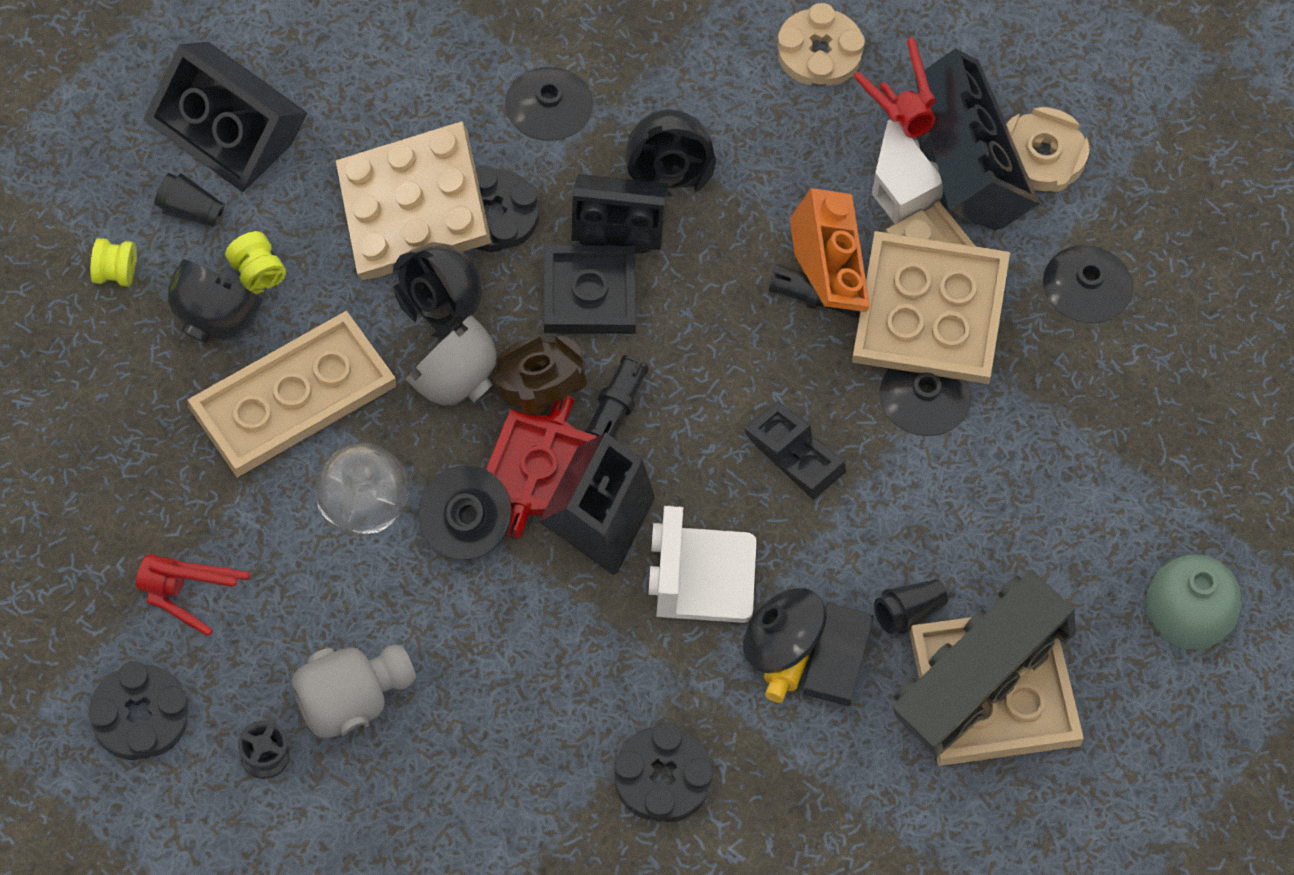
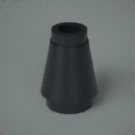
[154,173,225,227]
[874,579,948,634]

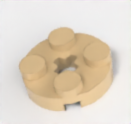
[777,3,865,86]
[1006,107,1089,192]

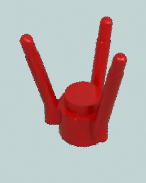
[854,38,936,138]
[136,553,250,636]

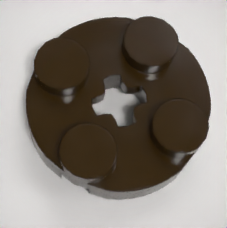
[492,336,587,414]

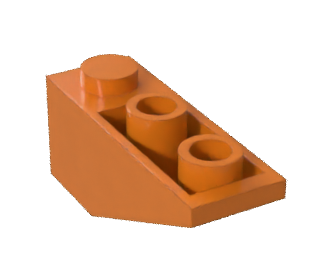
[789,188,870,312]

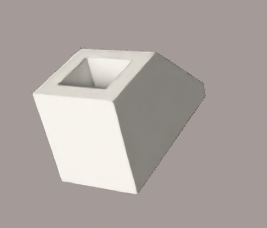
[872,119,944,224]

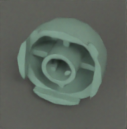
[1145,554,1242,650]

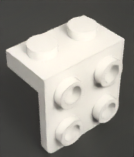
[649,506,756,623]

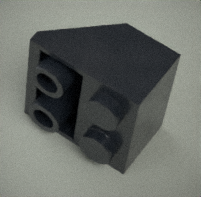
[572,174,668,253]
[539,432,655,575]

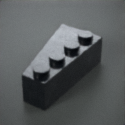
[914,48,1040,231]

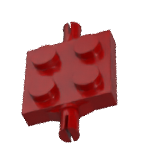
[486,395,598,538]

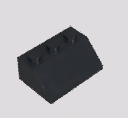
[143,42,308,192]

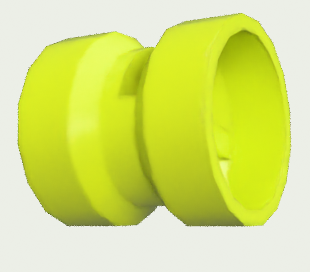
[225,231,286,295]

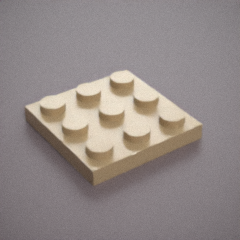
[336,121,491,280]
[852,231,1010,384]
[909,617,1084,766]

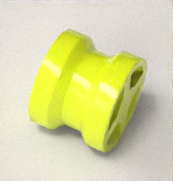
[90,238,137,287]

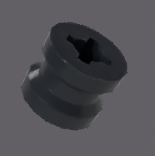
[238,720,290,779]

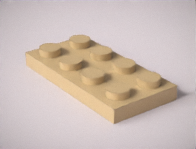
[187,310,396,477]

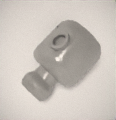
[291,644,416,739]

